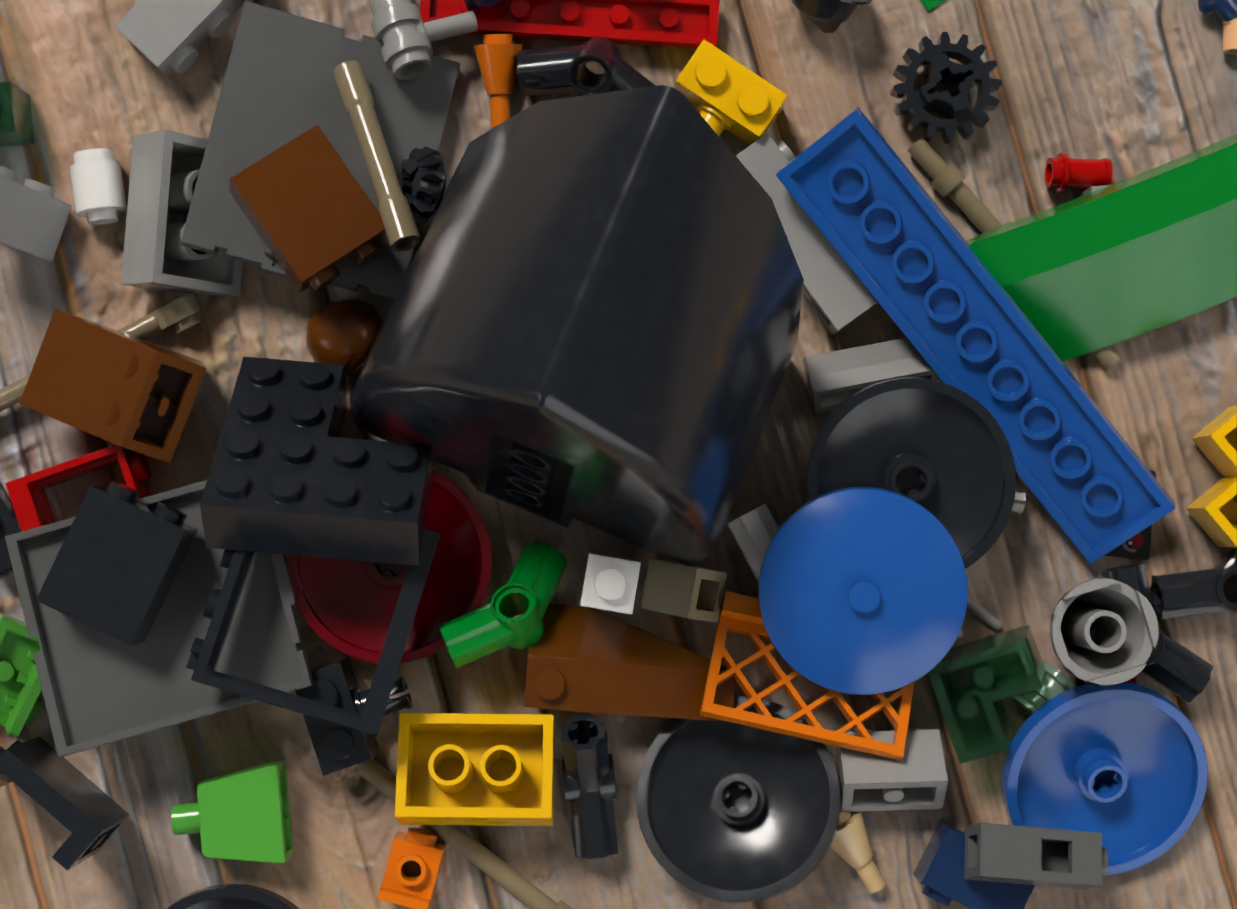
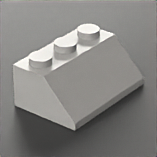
[121,130,243,297]

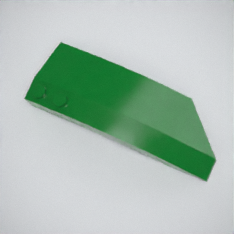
[966,134,1237,362]

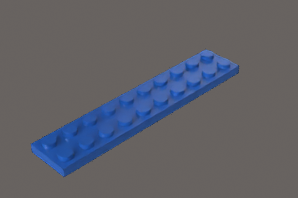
[776,107,1176,564]

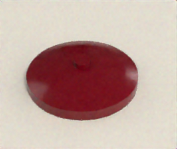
[287,470,492,663]

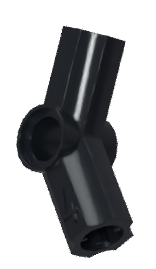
[517,37,656,96]
[1150,547,1237,619]
[1097,563,1214,702]
[561,714,618,859]

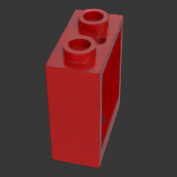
[5,444,151,531]

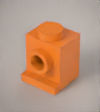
[377,827,447,909]

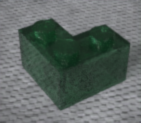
[928,625,1046,764]

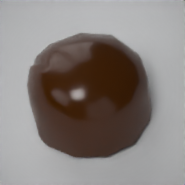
[306,298,384,375]

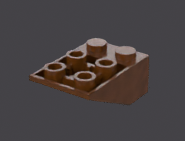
[19,308,206,463]

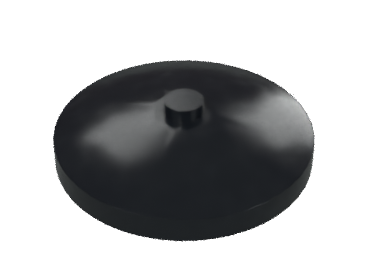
[807,377,1016,569]
[636,696,841,903]

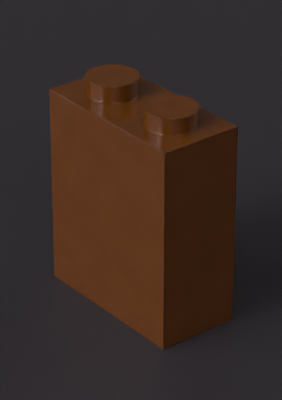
[230,124,386,293]

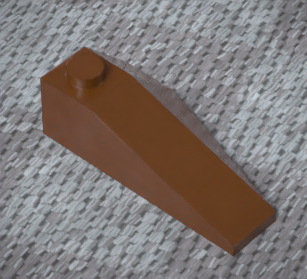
[524,603,736,722]

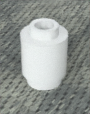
[69,148,127,225]

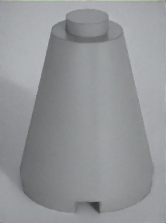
[1049,578,1159,685]

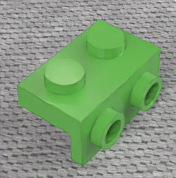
[0,613,42,738]

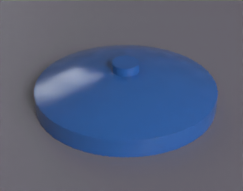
[759,487,968,695]
[1001,682,1208,875]

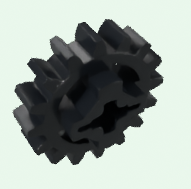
[890,32,1002,144]

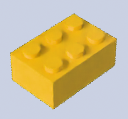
[394,713,555,826]

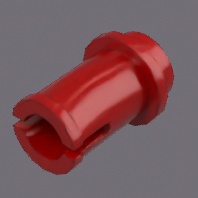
[1044,153,1113,193]

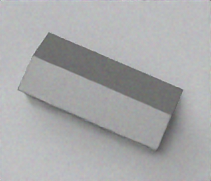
[802,338,938,413]

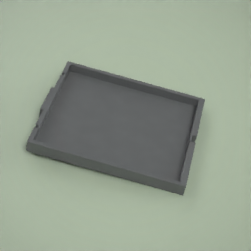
[181,1,460,301]
[5,480,314,757]

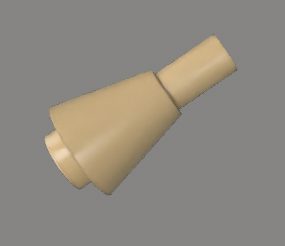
[831,811,886,894]

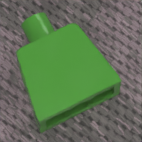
[171,759,294,863]

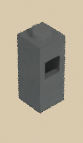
[964,823,1108,889]

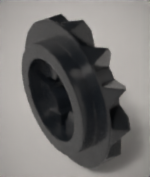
[397,146,446,228]

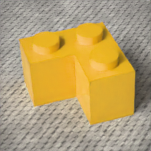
[1186,405,1237,547]

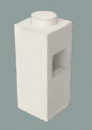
[580,552,641,614]

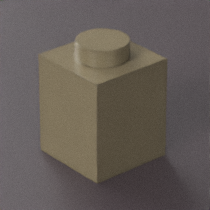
[641,558,727,623]

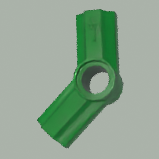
[438,541,567,669]

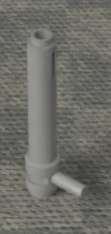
[368,0,478,80]

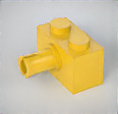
[675,39,788,146]

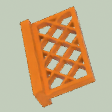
[700,591,915,761]

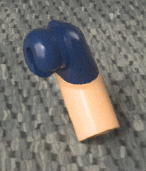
[1198,0,1237,55]

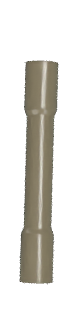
[333,60,421,252]

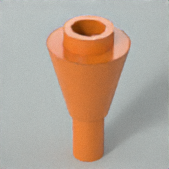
[473,34,523,128]

